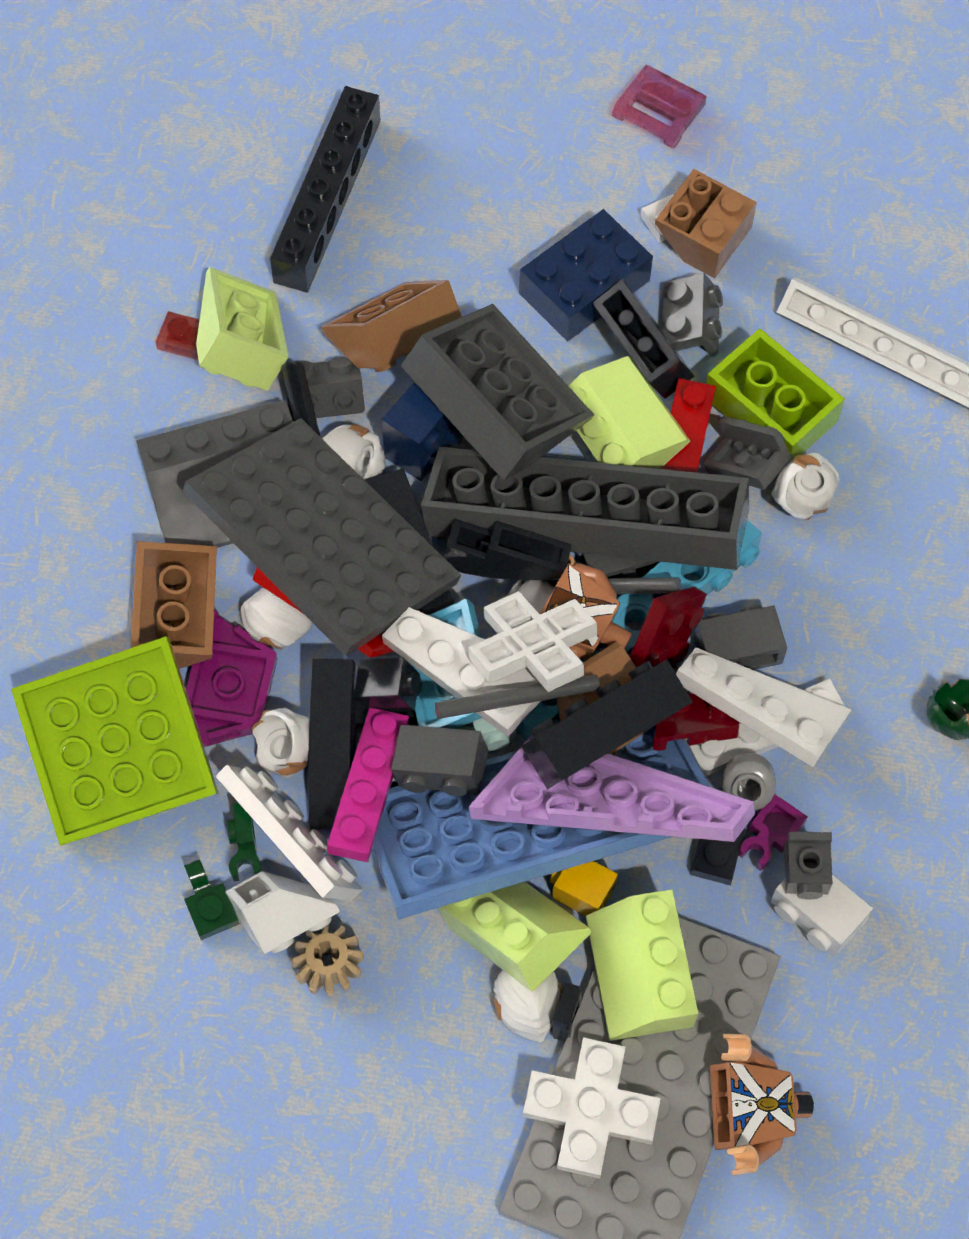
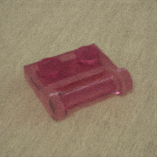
[612,64,707,149]

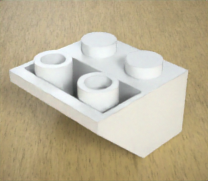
[225,871,340,954]

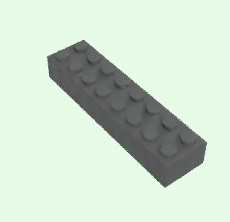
[421,447,749,570]

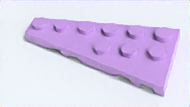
[469,735,755,842]

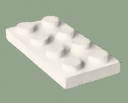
[216,765,362,902]

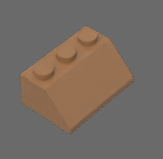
[321,280,462,372]
[130,541,217,669]

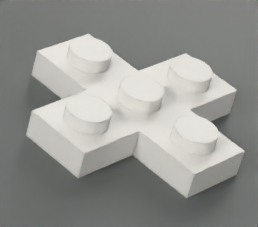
[468,591,597,692]
[522,1038,661,1179]

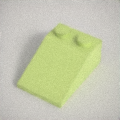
[196,267,289,391]

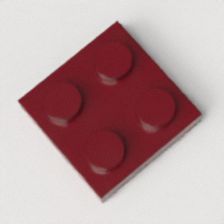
[630,586,707,668]

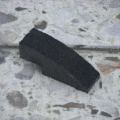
[443,519,572,580]

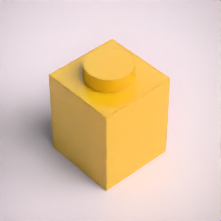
[550,861,618,916]

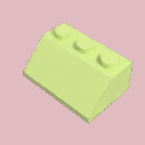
[568,356,691,469]
[438,882,592,992]
[586,889,698,1041]

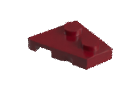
[653,693,740,751]

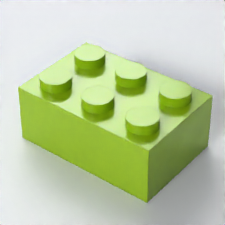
[706,328,845,462]

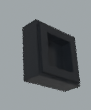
[553,983,582,1042]

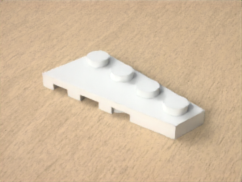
[382,607,541,736]
[676,648,852,767]

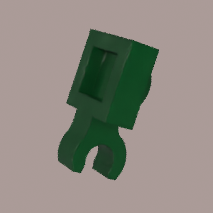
[227,803,262,882]
[184,859,240,940]

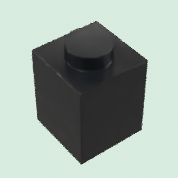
[353,657,422,712]

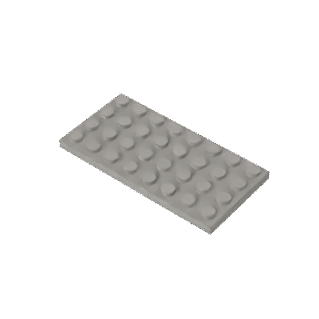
[499,896,781,1239]

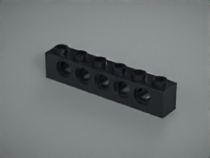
[270,86,381,293]

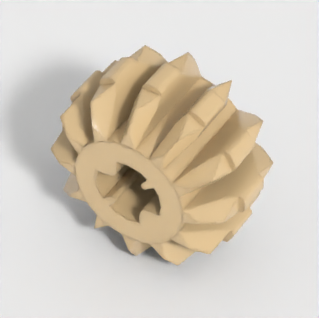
[291,925,364,997]

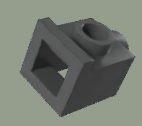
[784,832,833,900]

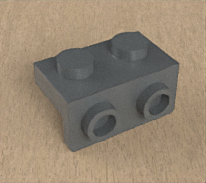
[662,273,723,354]
[285,357,365,421]
[703,416,792,490]

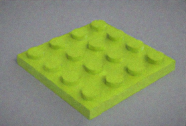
[11,636,219,846]

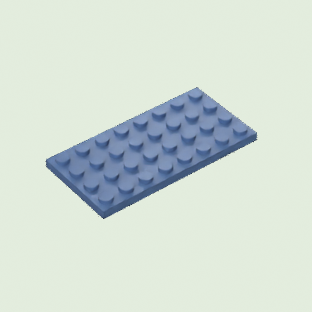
[373,726,710,920]

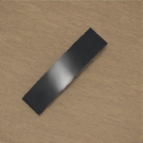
[309,659,356,830]

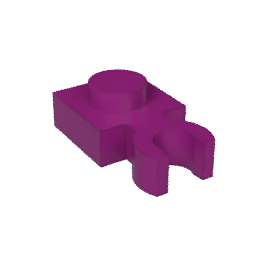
[738,794,808,871]

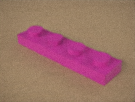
[327,708,409,863]

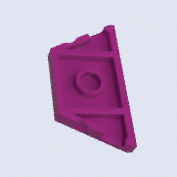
[186,609,278,747]

